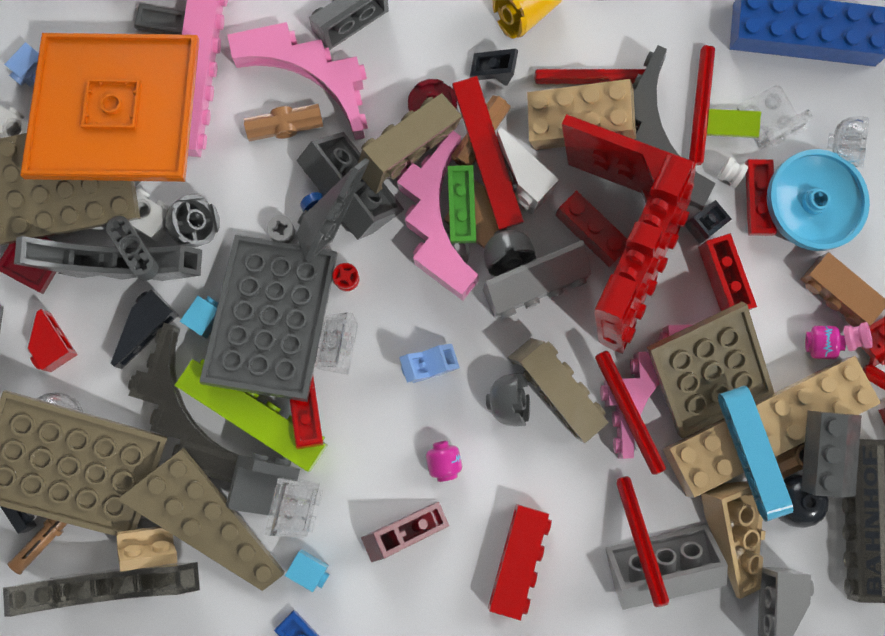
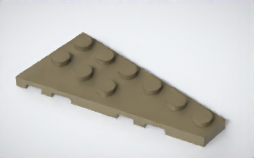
[117,448,285,591]

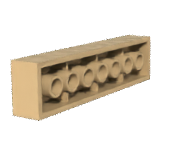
[662,356,881,498]

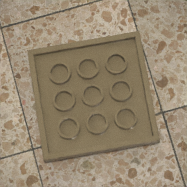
[647,302,775,438]

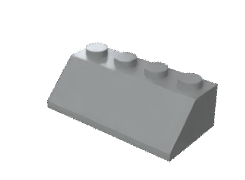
[483,240,592,319]
[606,524,728,610]

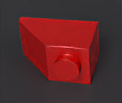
[28,309,78,372]

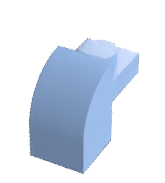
[399,344,460,383]

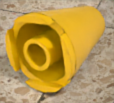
[492,0,562,39]

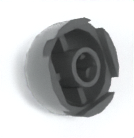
[165,194,220,248]
[484,229,536,277]
[486,373,530,426]

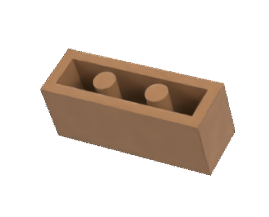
[800,252,885,327]

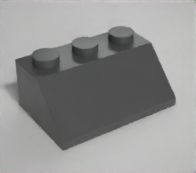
[309,0,389,50]
[801,410,862,498]

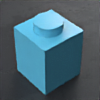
[180,296,218,339]
[285,549,330,592]

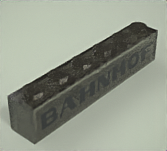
[842,439,885,603]

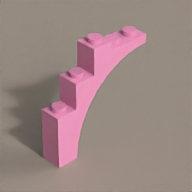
[227,22,368,140]
[397,131,479,301]
[600,325,692,459]

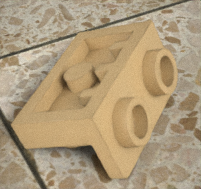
[116,526,177,572]

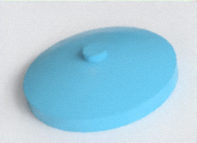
[767,149,870,251]

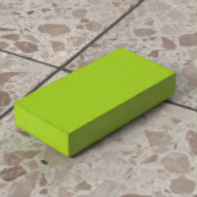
[707,109,761,138]

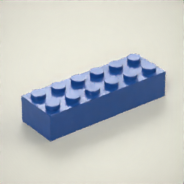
[729,0,885,67]

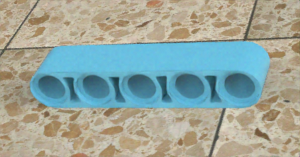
[718,386,793,522]

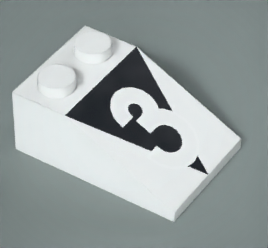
[497,127,559,214]

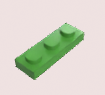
[447,165,476,244]

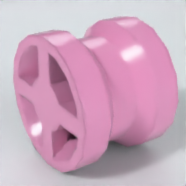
[844,322,873,351]

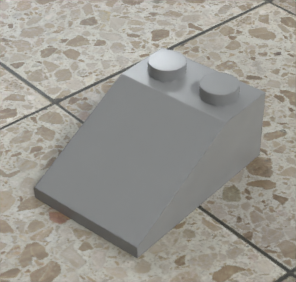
[758,567,814,636]

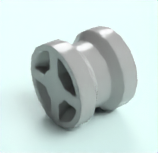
[267,215,295,243]

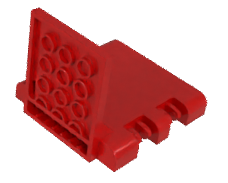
[562,114,697,354]

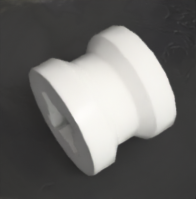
[717,157,748,188]

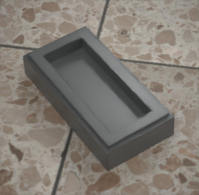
[134,3,185,35]

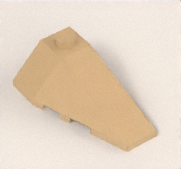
[701,481,766,599]

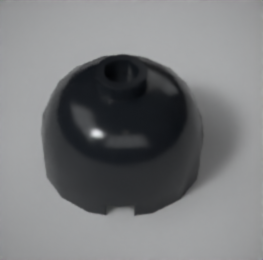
[779,475,829,528]

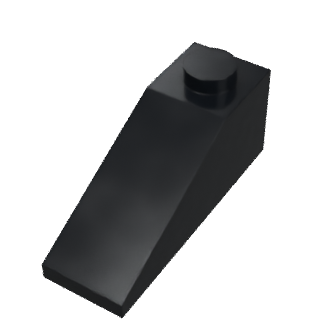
[111,289,179,369]

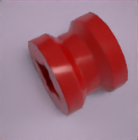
[333,263,360,291]

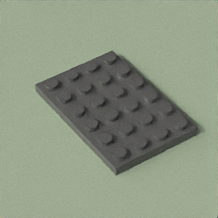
[199,235,337,402]

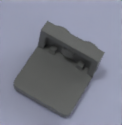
[226,453,300,516]

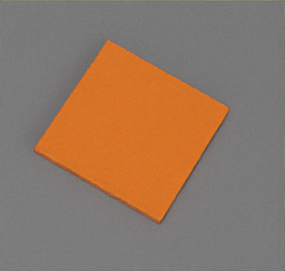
[20,33,199,182]

